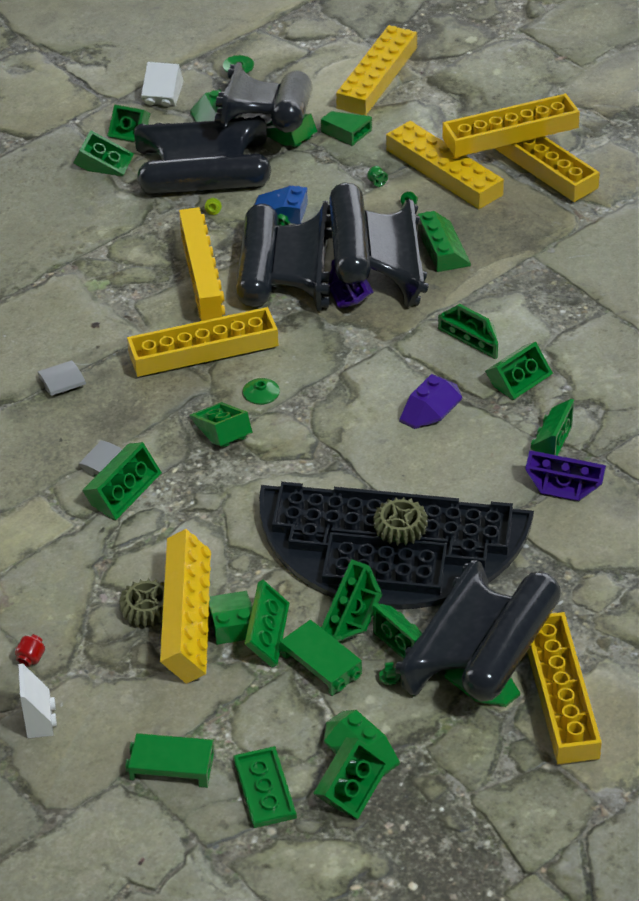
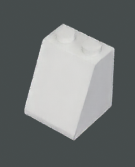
[141,62,183,107]

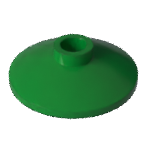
[223,55,254,73]
[243,378,280,405]

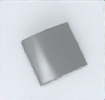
[38,360,86,396]
[78,440,122,476]

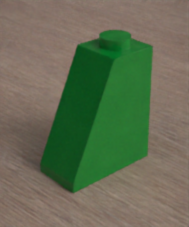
[320,111,372,146]

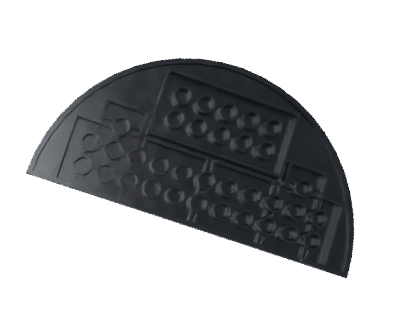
[259,481,534,610]

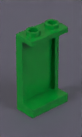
[280,619,362,696]
[126,733,215,788]

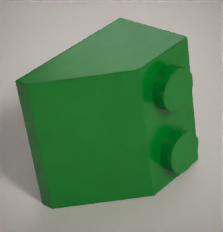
[108,104,151,142]

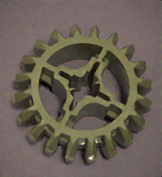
[374,497,428,546]
[119,578,164,628]

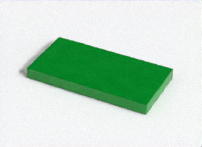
[245,580,290,668]
[233,746,297,828]

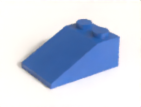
[255,186,308,224]

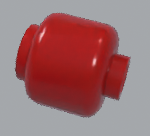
[15,634,45,667]

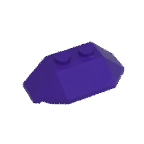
[328,259,374,308]
[399,374,462,429]
[525,450,606,501]

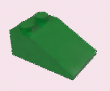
[266,114,318,147]
[73,130,134,177]
[189,402,253,447]
[209,590,253,645]

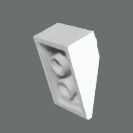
[19,664,57,738]

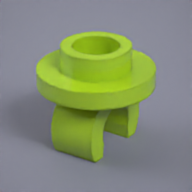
[205,198,222,215]

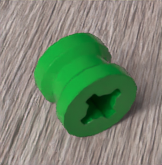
[367,166,388,187]

